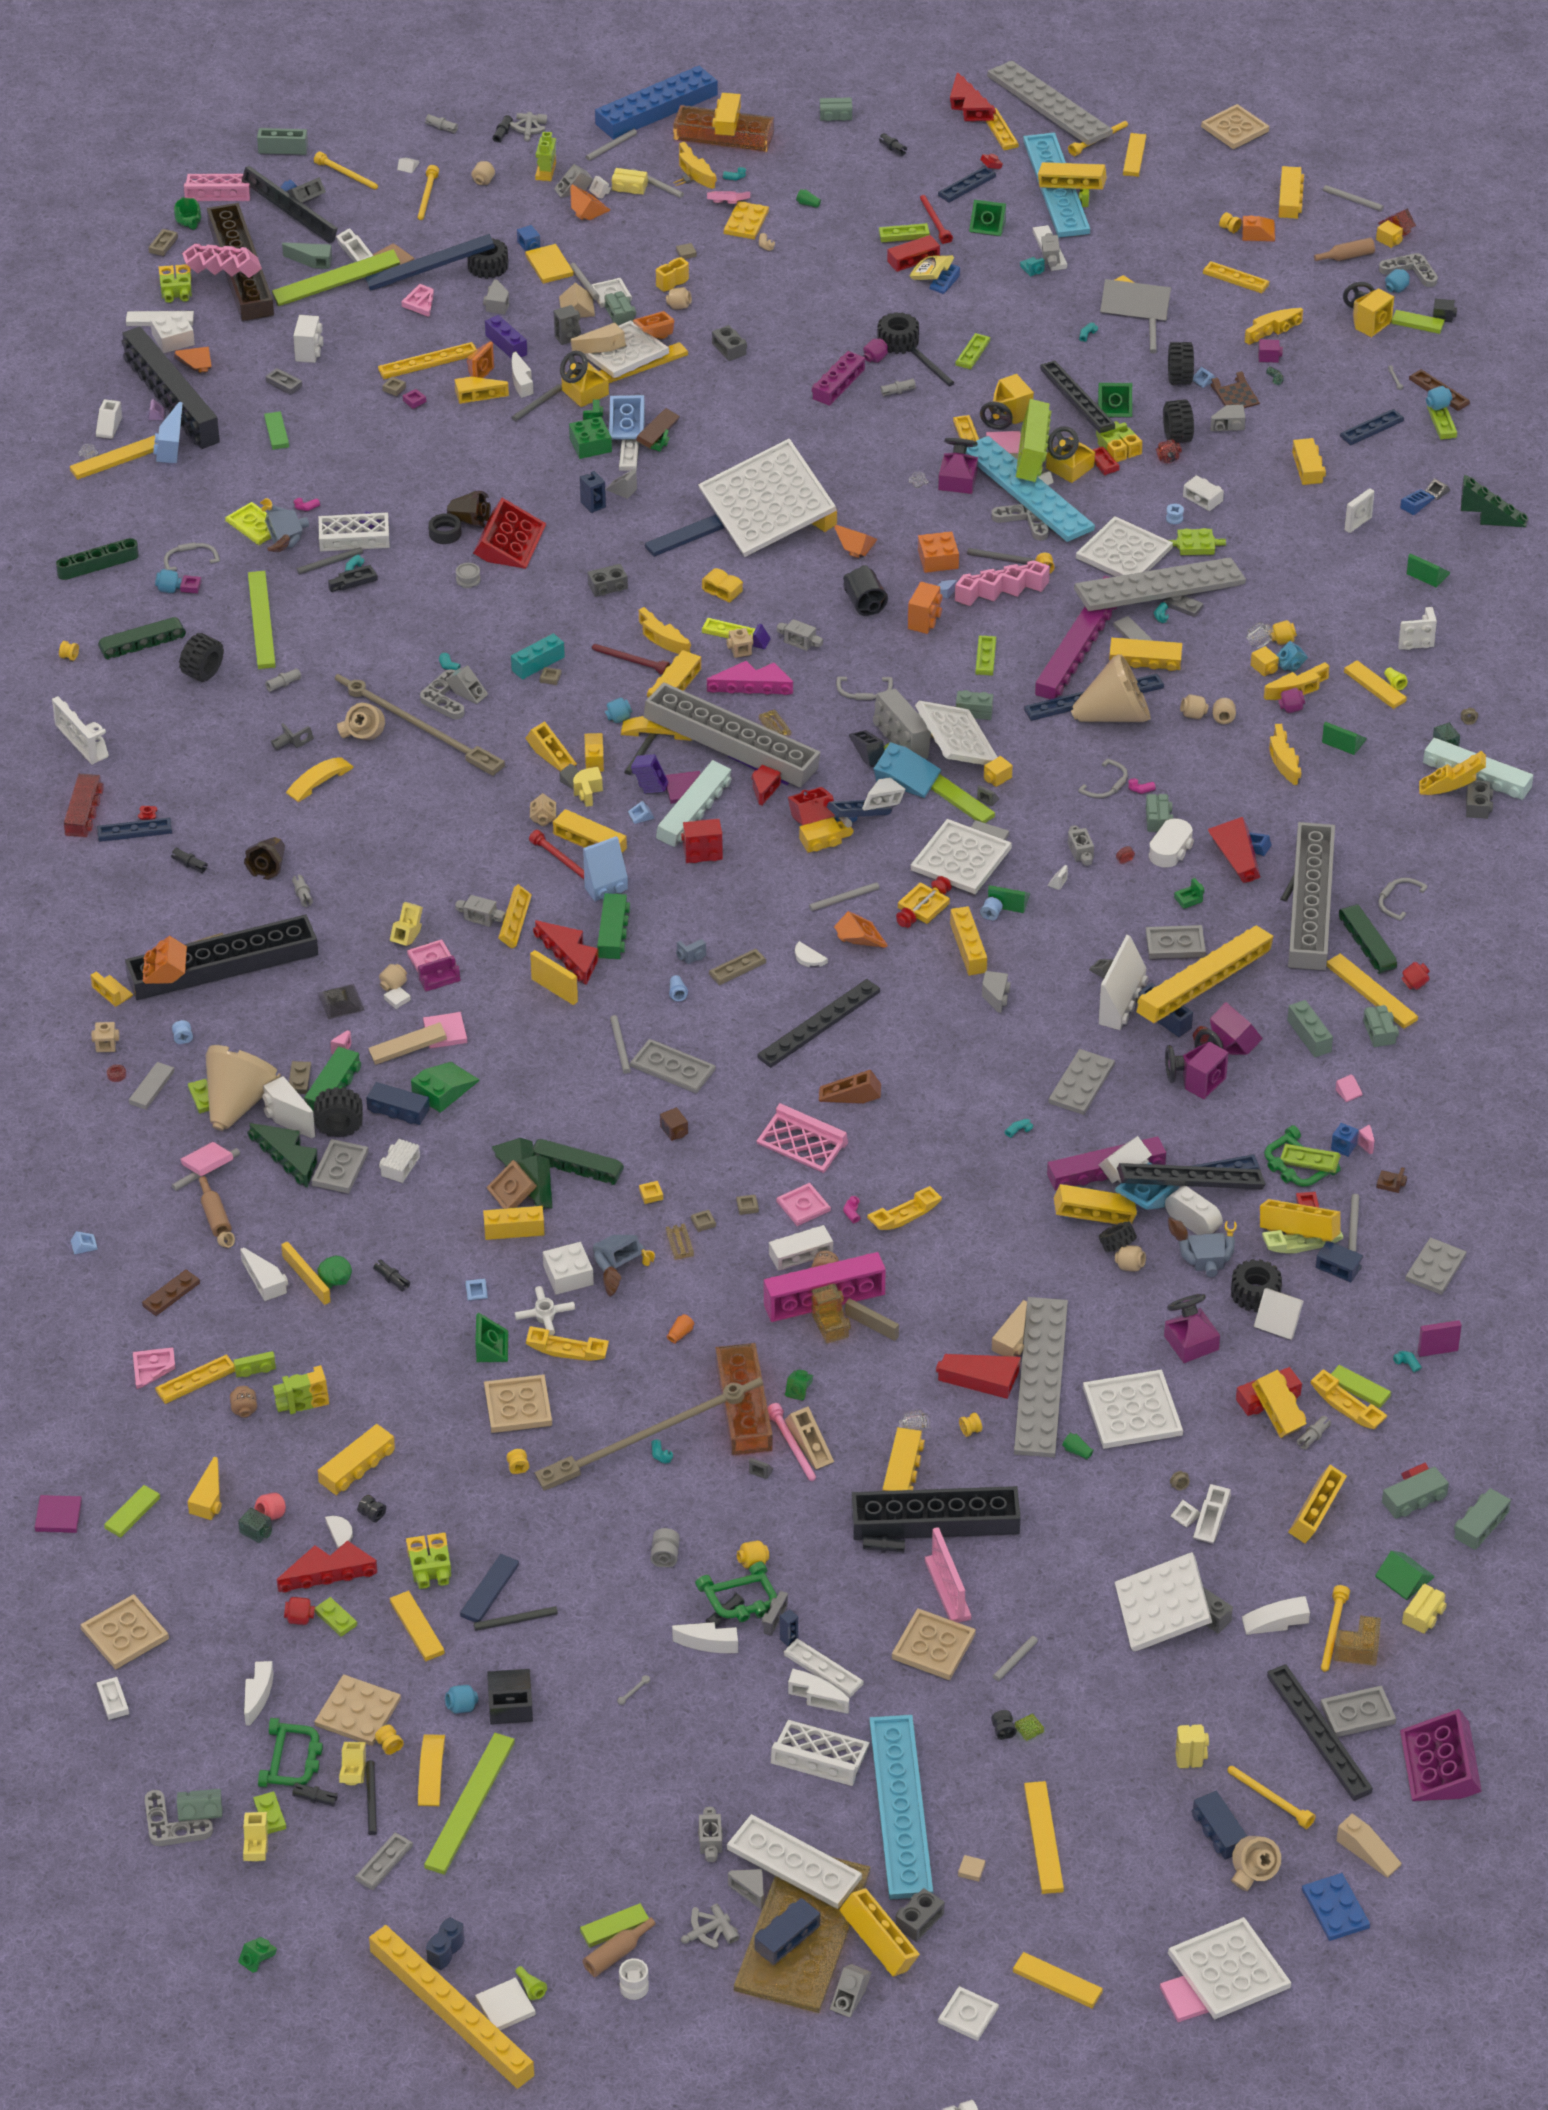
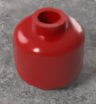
[1401,962,1430,990]
[284,1597,315,1625]

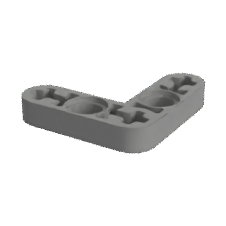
[1379,253,1438,287]
[991,504,1048,541]
[420,670,465,719]
[145,1790,213,1846]

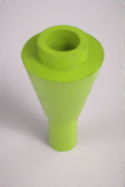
[515,1966,547,2000]

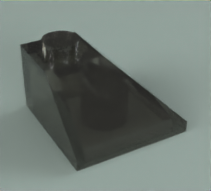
[317,984,365,1020]

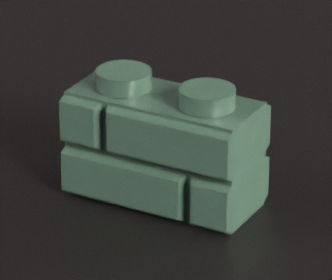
[820,97,852,121]
[604,291,636,326]
[956,690,994,720]
[1146,794,1173,832]
[1363,1005,1399,1047]
[177,1789,223,1821]

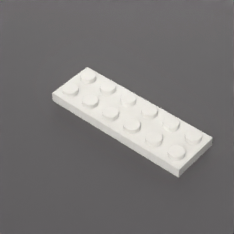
[727,1814,862,1909]

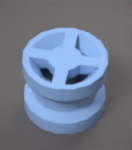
[1166,504,1184,524]
[980,897,1003,921]
[172,1020,193,1044]

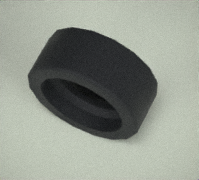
[428,513,462,544]

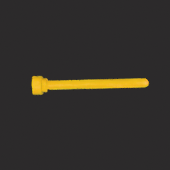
[1068,121,1128,157]
[314,151,378,190]
[417,165,440,220]
[1321,1585,1350,1672]
[1227,1766,1316,1829]

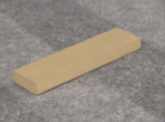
[368,1022,447,1065]

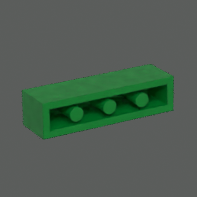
[597,893,630,959]
[304,1047,361,1113]

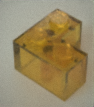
[812,1284,851,1344]
[1334,1615,1381,1666]

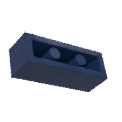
[780,1609,798,1647]

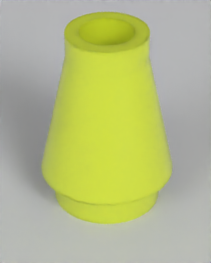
[1384,667,1408,690]

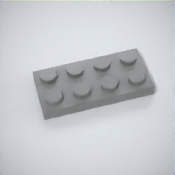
[1049,1049,1115,1115]

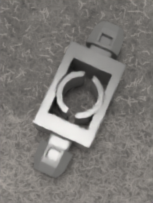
[1041,233,1060,267]
[777,619,823,651]
[1068,825,1094,866]
[455,895,506,927]
[698,1807,723,1862]

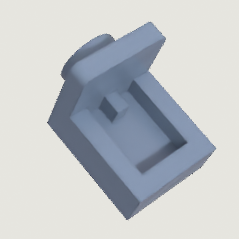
[676,939,706,964]

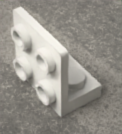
[1398,607,1437,650]

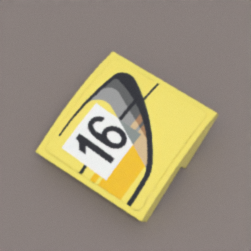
[910,255,954,280]

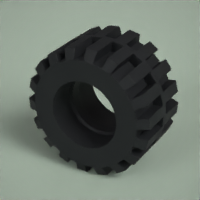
[467,238,509,279]
[877,312,919,354]
[1168,342,1194,385]
[1163,399,1194,444]
[179,633,224,682]
[314,1087,363,1137]
[1231,1259,1282,1312]

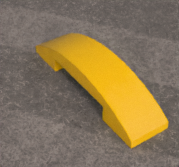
[621,716,693,741]
[286,757,354,802]
[867,1186,942,1230]
[526,1326,609,1361]
[1310,1369,1387,1429]
[418,1734,445,1806]

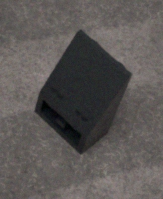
[487,1669,533,1725]

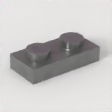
[266,368,302,394]
[1164,595,1203,617]
[762,1591,788,1636]

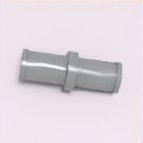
[425,114,458,133]
[880,378,916,397]
[265,668,301,692]
[292,875,313,907]
[1297,1416,1331,1450]

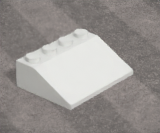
[1099,935,1148,1030]

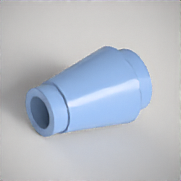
[669,975,688,1001]

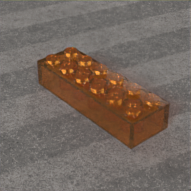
[673,105,774,152]
[715,1343,773,1455]

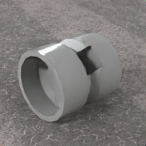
[650,1528,680,1567]

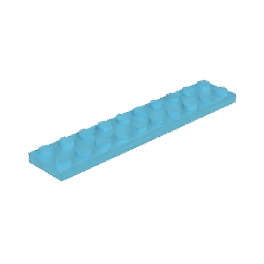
[1023,133,1090,238]
[966,436,1095,542]
[869,1715,933,1900]

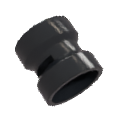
[357,1495,387,1523]
[991,1710,1017,1740]

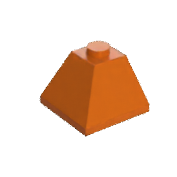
[571,184,611,220]
[1242,215,1275,241]
[633,311,674,339]
[467,341,494,378]
[174,346,212,373]
[834,524,877,558]
[834,911,888,948]

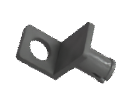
[270,723,314,751]

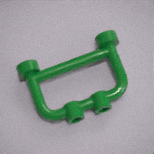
[1264,1125,1341,1187]
[695,1561,777,1622]
[258,1718,323,1788]

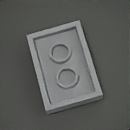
[1145,925,1206,959]
[312,1139,369,1194]
[1405,1237,1467,1295]
[1320,1686,1396,1737]

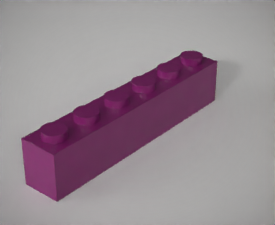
[1047,1136,1166,1191]

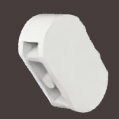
[1149,819,1194,867]
[1165,1186,1223,1235]

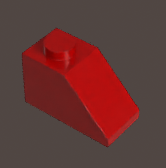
[751,765,781,806]

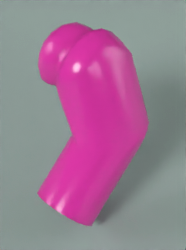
[293,498,320,511]
[1128,778,1156,794]
[843,1196,860,1224]

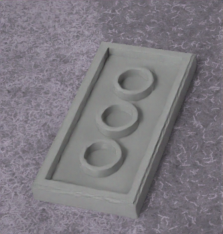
[1100,279,1171,321]
[630,1039,716,1094]

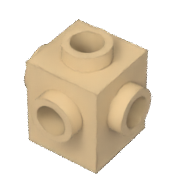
[726,628,753,658]
[530,793,556,826]
[91,1022,119,1052]

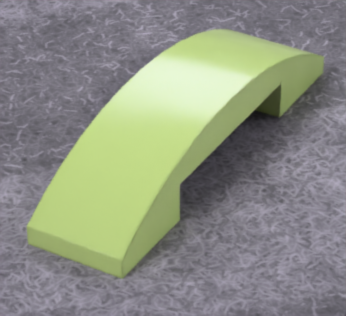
[1262,1230,1343,1253]

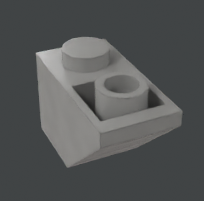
[554,164,593,198]
[483,279,509,314]
[1210,405,1245,431]
[445,665,488,704]
[982,971,1011,1013]
[830,1964,872,2017]

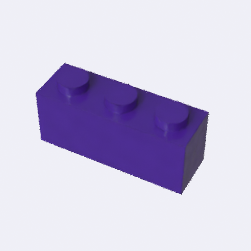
[485,315,527,359]

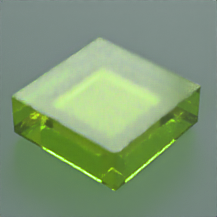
[1015,1713,1044,1741]

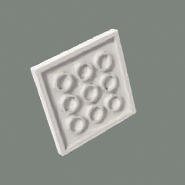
[585,320,669,378]
[1076,516,1173,576]
[915,701,997,765]
[911,819,1012,894]
[1083,1370,1183,1449]
[1115,1552,1212,1651]
[1168,1917,1291,2020]

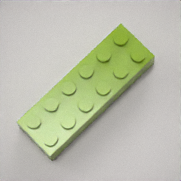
[1015,399,1052,482]

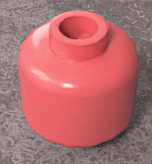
[255,1493,286,1521]

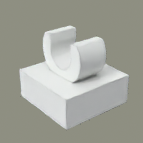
[589,176,611,198]

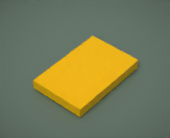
[525,244,574,284]
[530,950,578,1005]

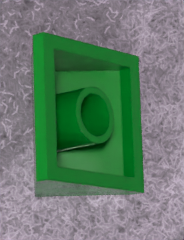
[969,199,1006,236]
[1098,383,1133,417]
[1406,553,1451,588]
[1322,722,1367,755]
[988,885,1030,913]
[475,1313,509,1363]
[1375,1551,1435,1600]

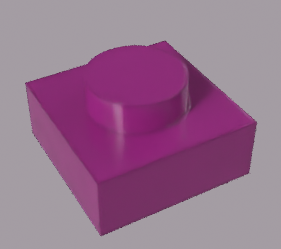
[402,389,427,409]
[180,575,202,594]

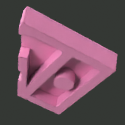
[707,191,750,204]
[401,284,434,317]
[133,1348,175,1389]

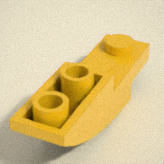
[679,142,717,189]
[1245,308,1303,345]
[638,607,691,654]
[1264,662,1330,700]
[1269,724,1301,785]
[1419,751,1486,795]

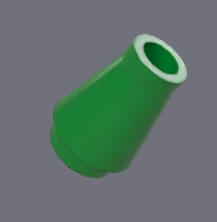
[796,189,821,208]
[1062,1432,1094,1460]

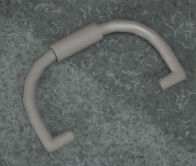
[164,542,220,571]
[836,677,893,700]
[1078,758,1128,798]
[1378,878,1428,921]

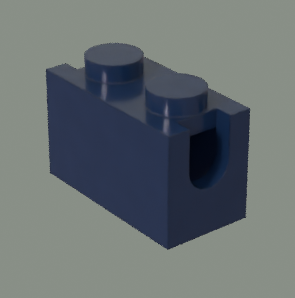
[580,471,606,513]
[1315,1241,1363,1283]

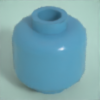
[1385,269,1410,293]
[1426,386,1452,411]
[155,569,181,593]
[605,697,633,724]
[445,1685,478,1714]

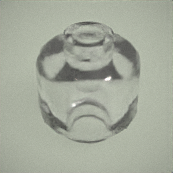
[1246,622,1273,648]
[899,1409,930,1436]

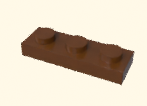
[142,1269,200,1316]

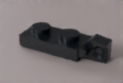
[328,565,378,592]

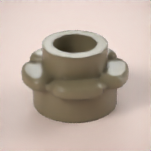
[1461,708,1478,725]
[1170,1471,1190,1491]

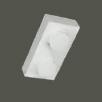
[97,1677,129,1720]

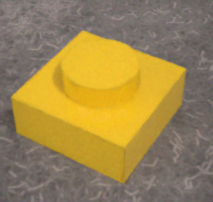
[639,1181,663,1204]

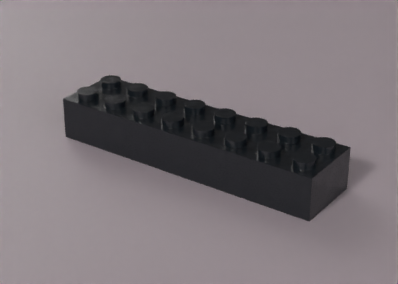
[851,1486,1021,1540]

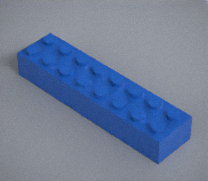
[595,65,718,140]

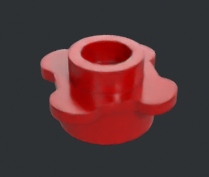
[138,806,157,820]

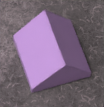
[149,399,165,420]

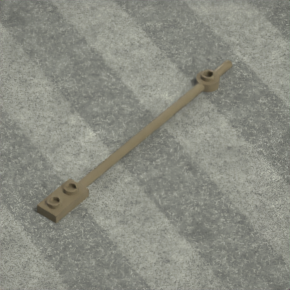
[335,674,505,776]
[534,1377,763,1491]

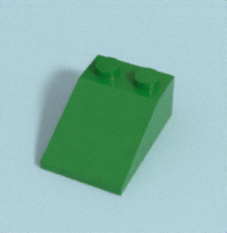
[411,1062,479,1113]

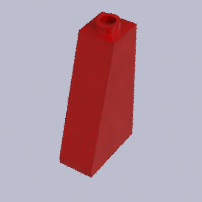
[1208,817,1261,883]
[936,1354,1021,1399]

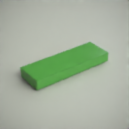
[264,411,289,450]

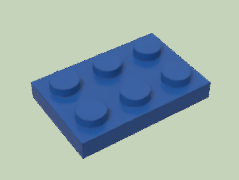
[1302,1873,1370,1941]

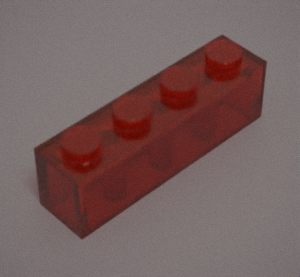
[64,773,104,837]

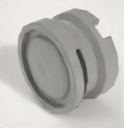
[456,563,481,588]

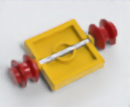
[896,876,951,928]

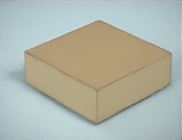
[958,1855,985,1882]

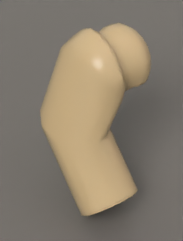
[759,233,775,251]

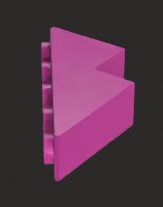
[707,661,793,695]

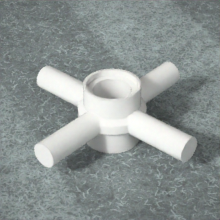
[515,1286,575,1335]

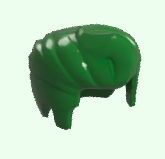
[174,197,202,230]
[317,1255,352,1289]

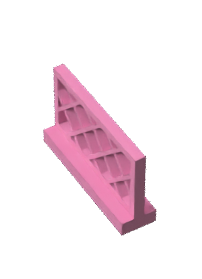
[184,174,251,201]
[757,1103,848,1173]
[925,1527,971,1623]

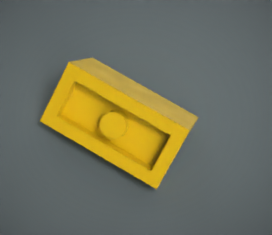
[90,971,133,1007]

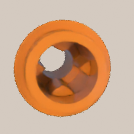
[666,1314,695,1344]

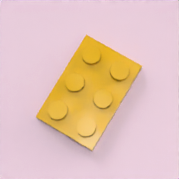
[724,201,769,240]

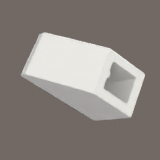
[96,399,122,439]

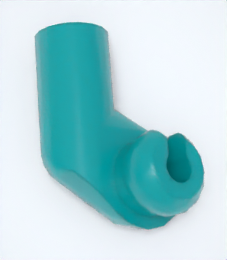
[723,167,746,181]
[1079,322,1098,342]
[345,555,364,572]
[1153,602,1169,623]
[439,653,461,671]
[1004,1119,1034,1138]
[1393,1351,1422,1373]
[651,1439,673,1464]

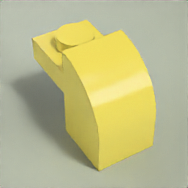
[573,767,603,807]
[390,902,423,946]
[339,1742,366,1785]
[243,1812,268,1861]

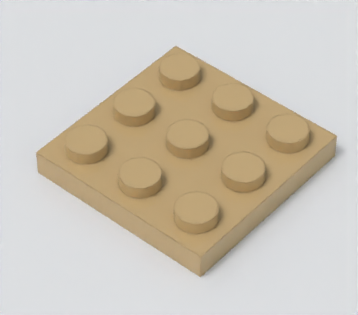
[1201,104,1269,149]
[484,1374,552,1433]
[80,1594,169,1670]
[892,1608,976,1680]
[314,1674,401,1746]

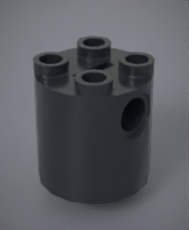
[843,565,888,616]

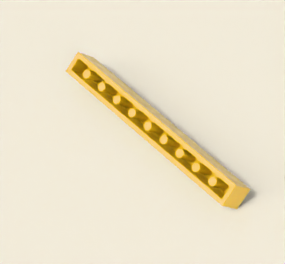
[1136,925,1274,1023]
[369,1925,534,2089]

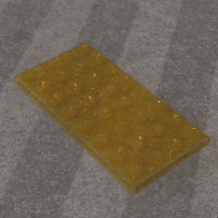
[734,1856,871,2013]

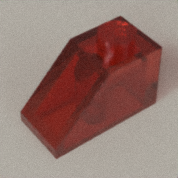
[1378,208,1416,236]

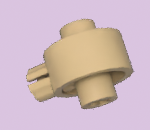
[337,703,385,740]
[1231,1836,1281,1891]

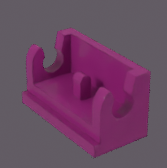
[418,955,461,992]

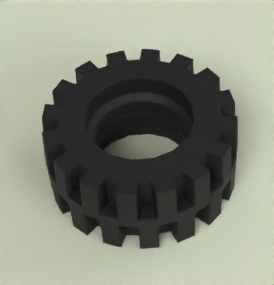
[1098,1221,1137,1252]

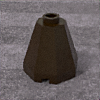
[447,491,491,528]
[244,837,285,880]

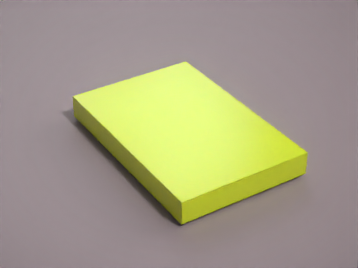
[225,502,271,545]

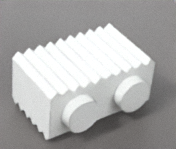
[1183,475,1224,511]
[379,1139,420,1183]

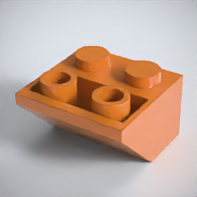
[143,935,187,984]

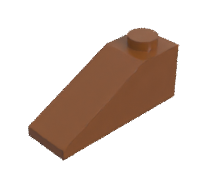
[819,1069,881,1103]

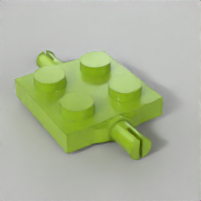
[1168,528,1226,555]

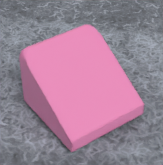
[330,1030,352,1054]
[1336,1074,1362,1102]
[1358,1125,1375,1154]

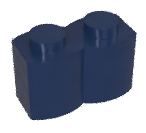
[426,1917,464,1970]

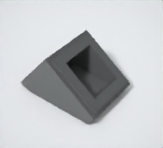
[1425,478,1450,500]
[559,764,579,790]
[977,785,999,806]
[1089,959,1113,978]
[749,1458,773,1479]

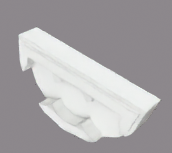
[795,941,828,967]
[325,1516,353,1548]

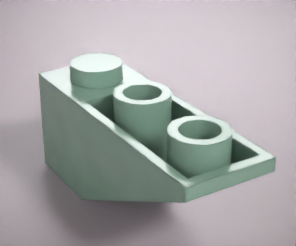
[282,242,332,269]

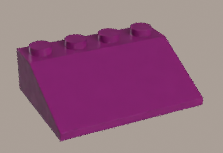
[1400,1709,1482,1801]

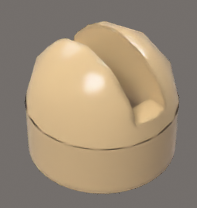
[217,1232,235,1248]

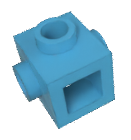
[1277,641,1308,672]

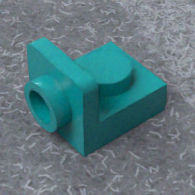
[1020,257,1045,277]

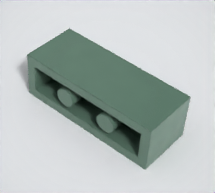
[257,128,308,155]
[1287,1000,1333,1058]
[1382,1466,1449,1519]
[1454,1488,1511,1550]

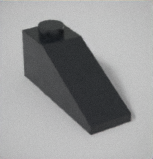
[849,730,885,767]

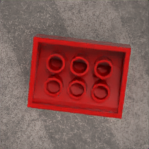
[473,497,546,569]

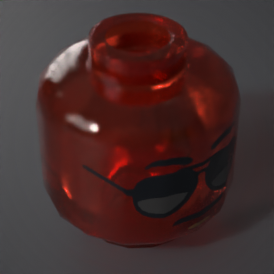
[1156,439,1182,463]

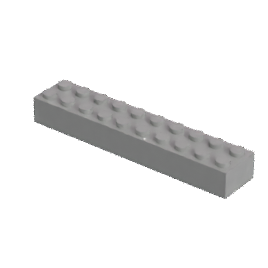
[644,682,821,788]
[1288,822,1335,970]

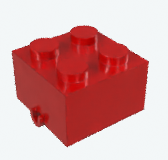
[788,787,835,826]
[681,819,723,863]

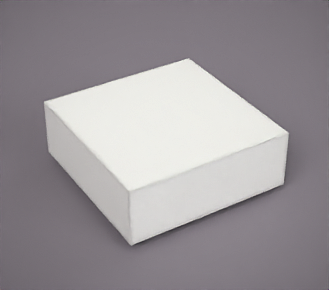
[384,987,411,1009]

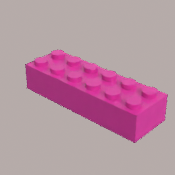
[764,1252,886,1322]

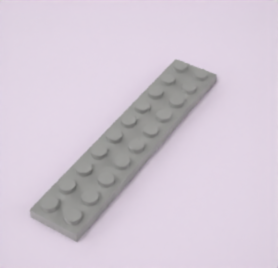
[987,61,1113,145]
[1074,557,1246,611]
[1014,1297,1068,1458]

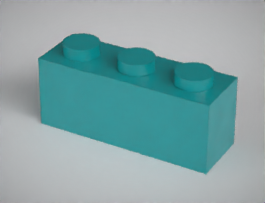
[511,633,565,680]

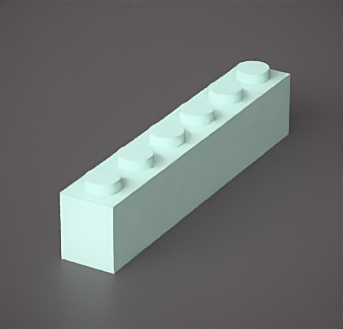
[1423,738,1533,800]
[656,760,732,847]

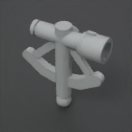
[510,112,547,142]
[681,1903,740,1949]

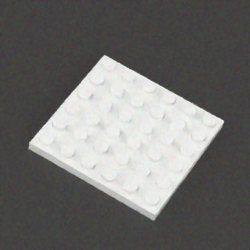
[698,439,837,557]

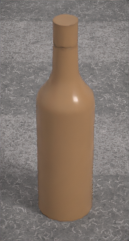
[1314,237,1375,261]
[199,1176,232,1237]
[582,1918,656,1977]

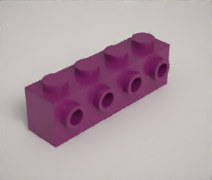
[811,351,865,406]

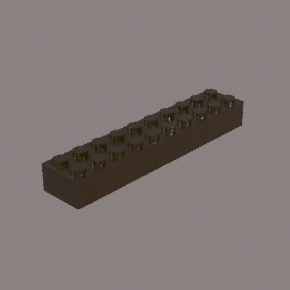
[207,202,274,321]

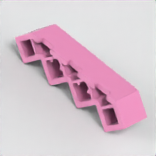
[182,244,262,278]
[955,561,1050,606]

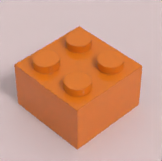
[918,531,959,573]
[908,582,942,634]

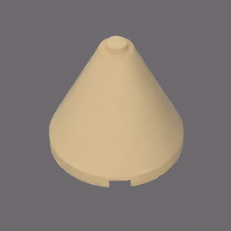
[1071,654,1151,722]
[205,1045,281,1131]

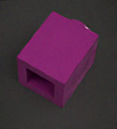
[1258,339,1283,363]

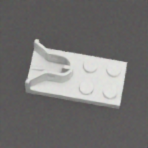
[52,696,109,764]

